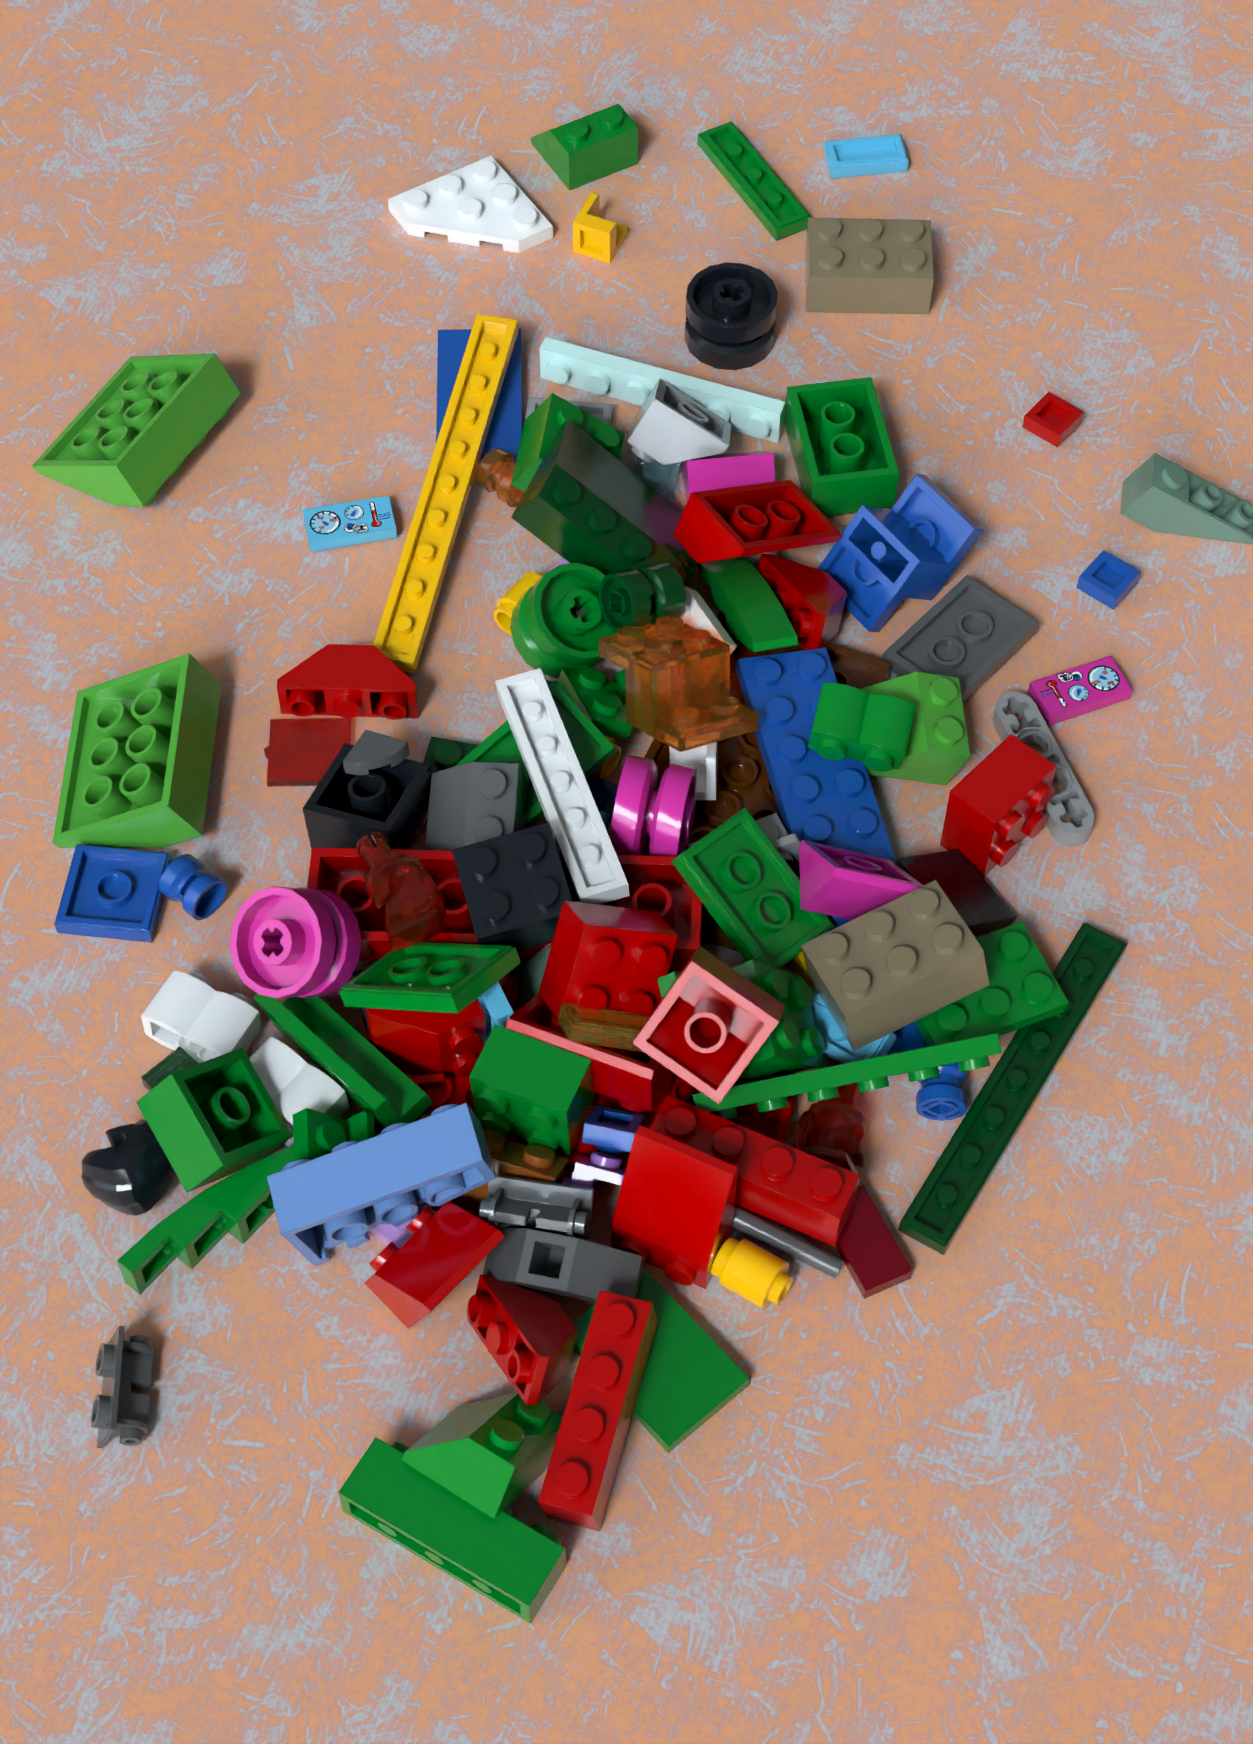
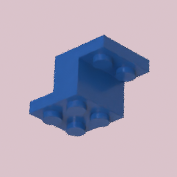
[818,474,983,632]

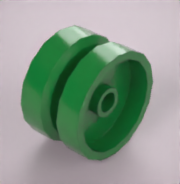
[510,563,624,679]

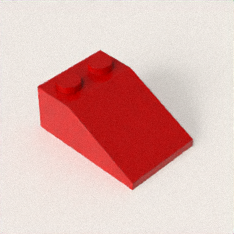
[611,1125,738,1289]

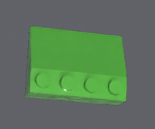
[32,353,241,507]
[52,653,222,848]

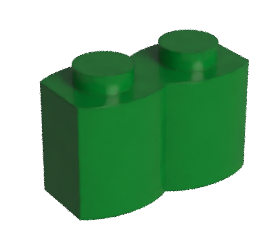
[807,683,916,772]

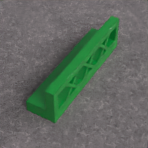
[253,994,433,1129]

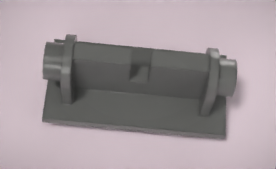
[479,1175,593,1240]
[91,1326,154,1448]

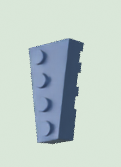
[267,1103,497,1267]

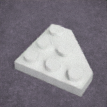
[388,156,553,253]

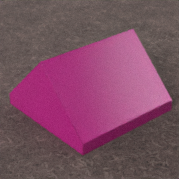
[680,450,775,502]
[799,840,923,920]

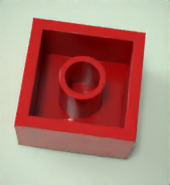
[940,734,1056,877]
[538,900,679,1028]

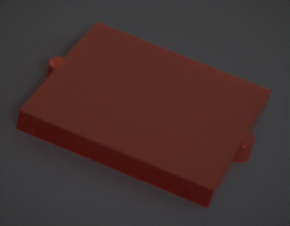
[264,718,352,787]

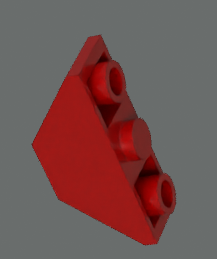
[757,554,847,650]
[277,644,419,720]
[467,1274,578,1406]

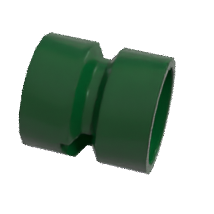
[598,563,686,633]

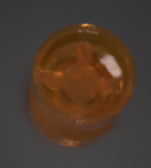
[475,448,525,507]

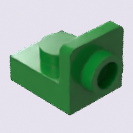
[292,1108,375,1161]

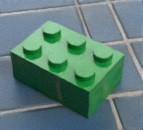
[784,377,899,517]

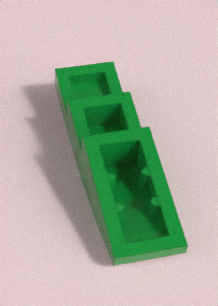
[697,556,798,652]
[117,1146,294,1295]

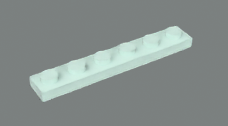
[539,337,786,443]

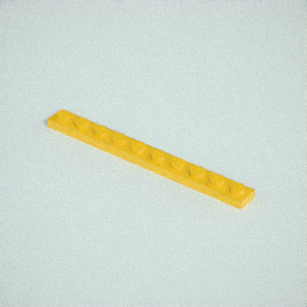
[373,314,518,674]

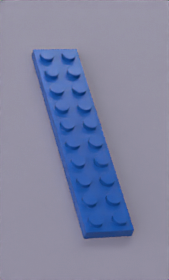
[735,648,928,1076]

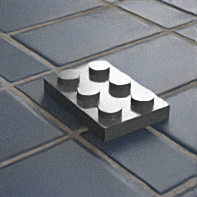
[882,575,1038,703]

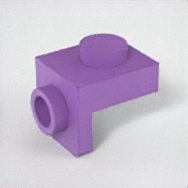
[561,1151,626,1197]

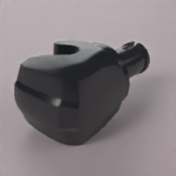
[82,1119,177,1216]

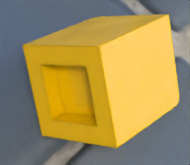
[573,192,628,263]

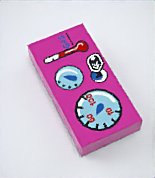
[1028,656,1132,726]

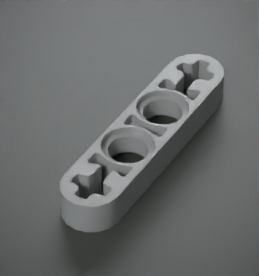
[993,691,1095,847]

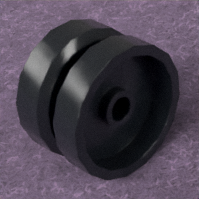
[685,262,778,370]

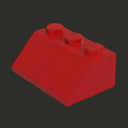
[673,480,842,563]
[505,994,673,1112]

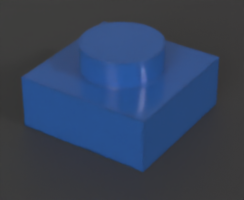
[1076,550,1141,610]
[582,1105,646,1154]

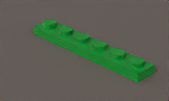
[691,1033,1002,1119]

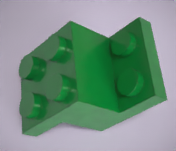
[657,959,825,1086]

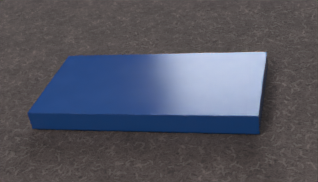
[436,329,522,464]

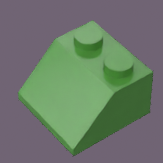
[860,671,970,785]

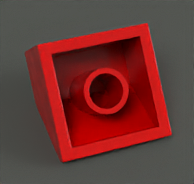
[632,945,785,1104]
[365,999,487,1078]
[364,1201,505,1329]

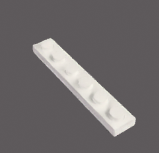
[495,668,630,905]

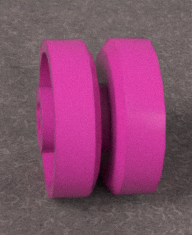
[610,755,697,856]
[229,886,362,998]

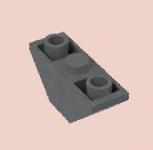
[483,1227,645,1303]

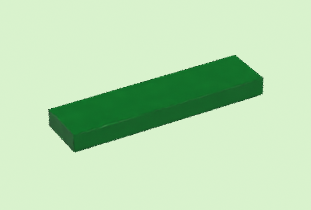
[697,121,812,241]

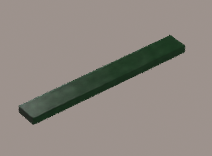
[898,922,1127,1255]

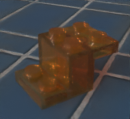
[599,616,758,752]

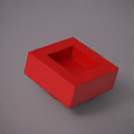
[1022,392,1084,447]

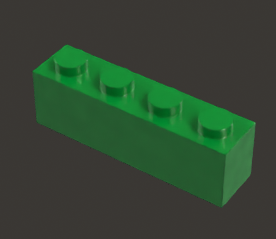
[338,1437,566,1624]

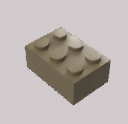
[805,218,934,314]
[801,880,990,1051]

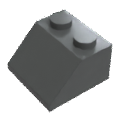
[425,762,527,851]

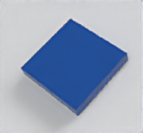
[54,844,172,943]

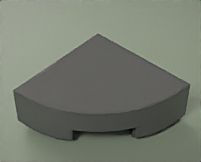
[343,730,410,775]

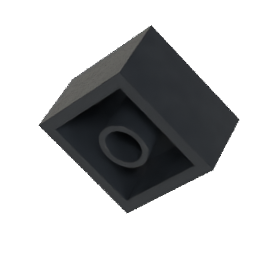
[302,743,432,850]
[452,822,572,952]

